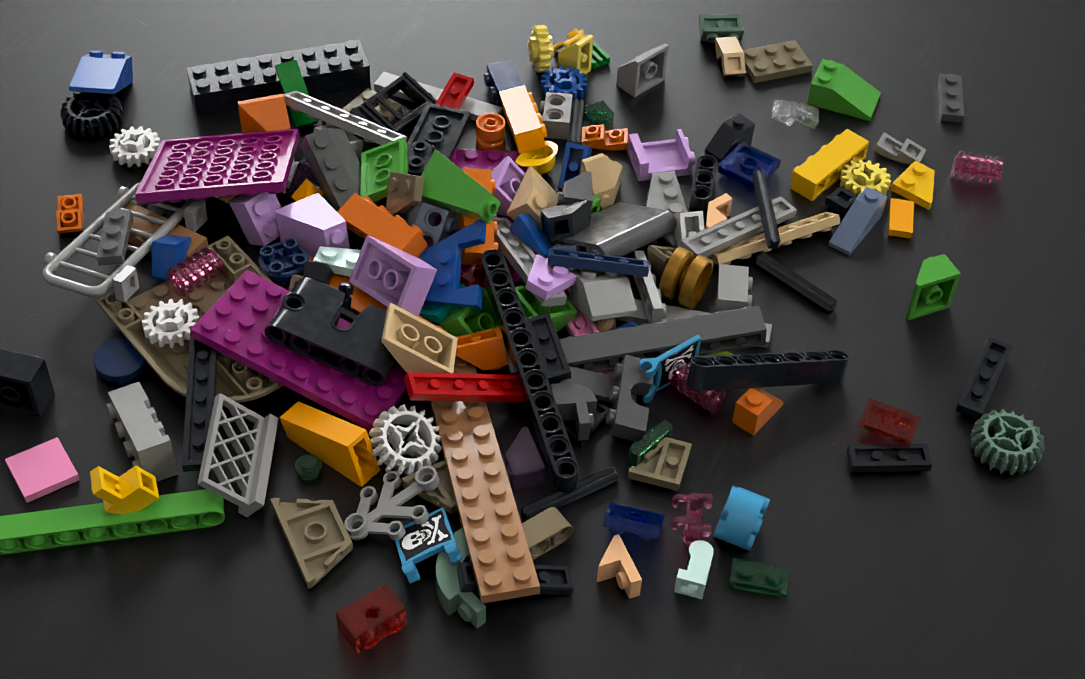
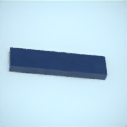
[547,248,649,277]

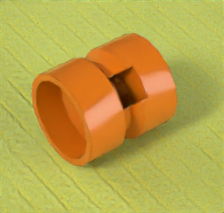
[476,113,505,151]

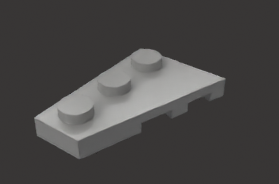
[646,171,688,214]

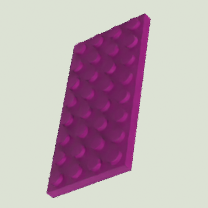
[190,269,407,431]

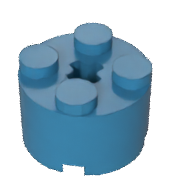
[713,485,770,551]

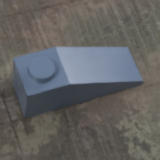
[828,187,887,255]

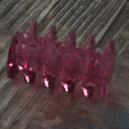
[951,150,1003,185]
[167,247,226,297]
[670,362,727,414]

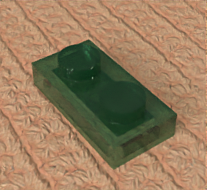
[628,420,673,467]
[729,558,789,597]

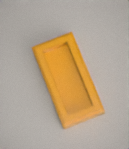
[888,198,914,239]

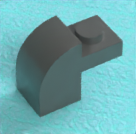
[551,383,597,440]

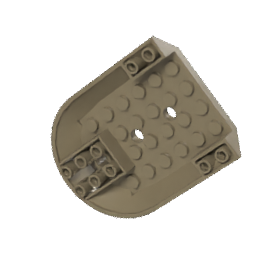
[96,236,283,403]

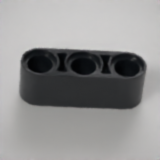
[689,155,717,216]

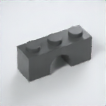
[606,355,654,442]

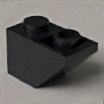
[540,200,590,241]

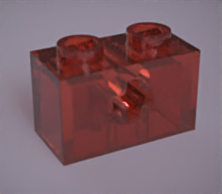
[859,398,921,444]
[336,584,407,654]

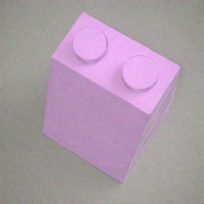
[275,193,350,259]

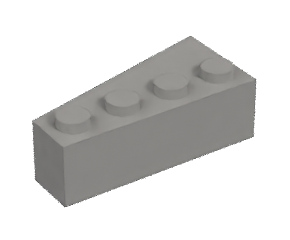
[106,382,178,482]

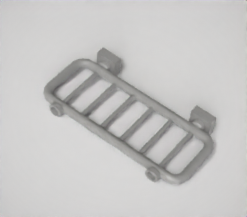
[42,182,208,302]

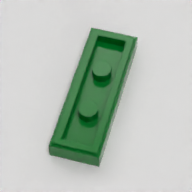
[275,60,318,129]

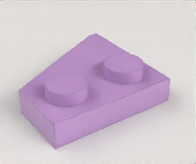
[525,254,577,300]

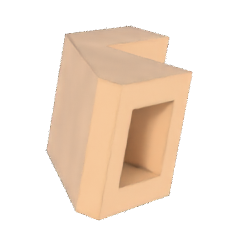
[705,193,733,229]

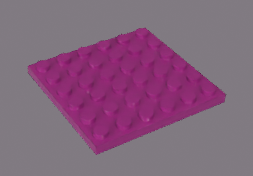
[135,129,300,205]

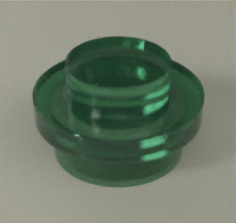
[295,454,322,480]

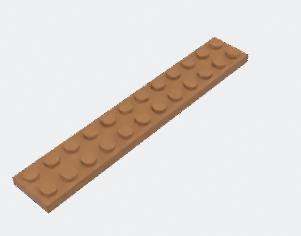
[430,356,540,604]

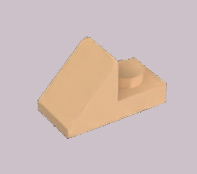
[597,534,642,599]

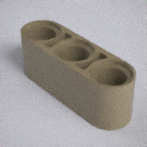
[522,507,574,560]

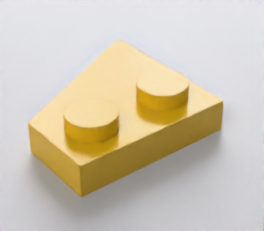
[890,161,935,210]

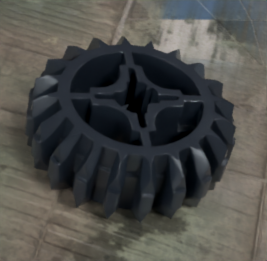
[60,92,124,140]

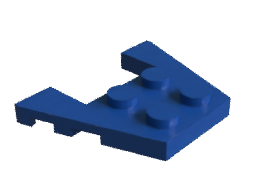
[417,219,486,310]

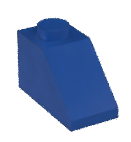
[558,142,592,188]

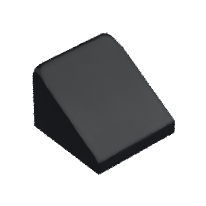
[303,261,334,285]

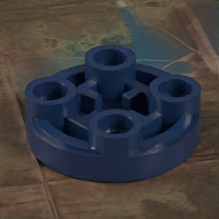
[259,238,309,283]
[93,338,148,386]

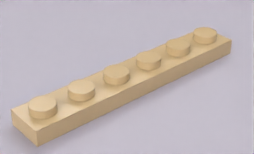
[707,212,841,266]

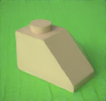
[581,153,623,209]

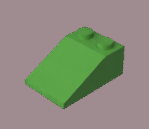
[807,59,881,121]

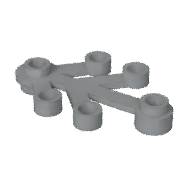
[344,466,440,540]

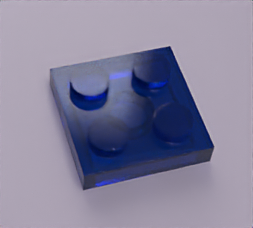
[718,142,781,190]
[603,502,665,541]

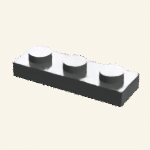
[938,73,964,123]
[96,210,133,266]

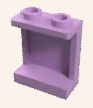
[627,129,695,181]

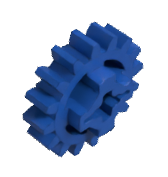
[540,65,588,101]

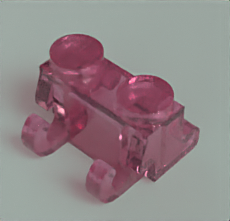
[670,492,713,546]

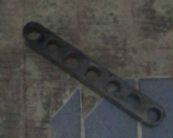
[686,350,849,391]

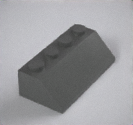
[300,128,378,212]

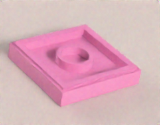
[5,437,80,503]

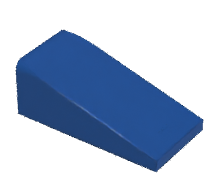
[509,214,552,258]

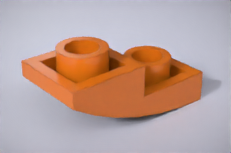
[582,124,629,150]
[56,194,84,233]

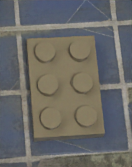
[743,40,813,83]

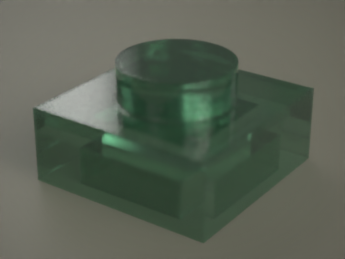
[583,100,614,125]

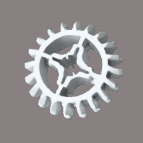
[369,404,442,476]

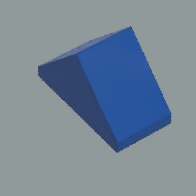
[152,234,192,282]

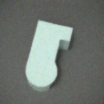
[674,540,714,599]

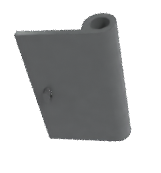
[555,202,677,257]

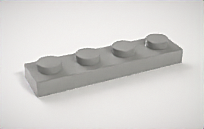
[633,251,666,324]

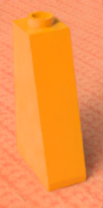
[279,401,380,487]

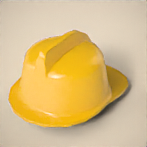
[515,141,558,176]

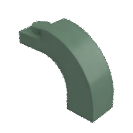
[436,528,486,628]

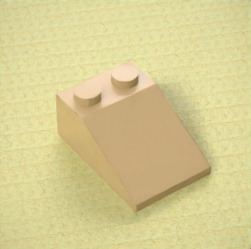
[507,166,557,234]
[381,303,458,373]

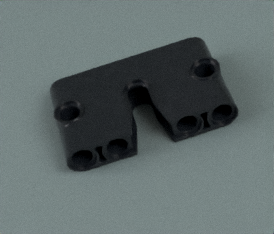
[264,277,398,386]

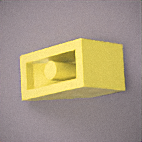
[558,35,593,74]

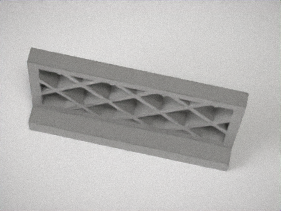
[198,393,279,517]

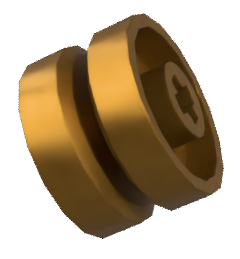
[659,247,714,310]

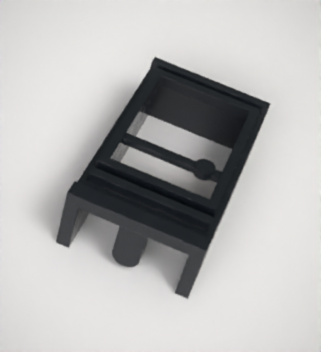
[349,72,437,147]

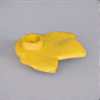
[553,28,585,53]

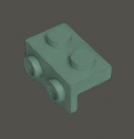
[698,14,745,43]

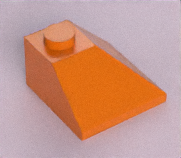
[238,94,291,133]

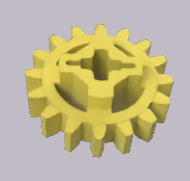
[528,25,554,73]
[840,159,891,196]

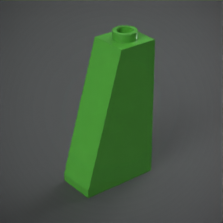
[421,150,501,224]

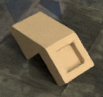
[715,37,746,77]

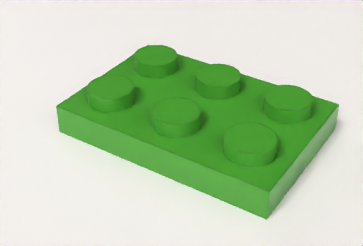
[360,137,408,202]

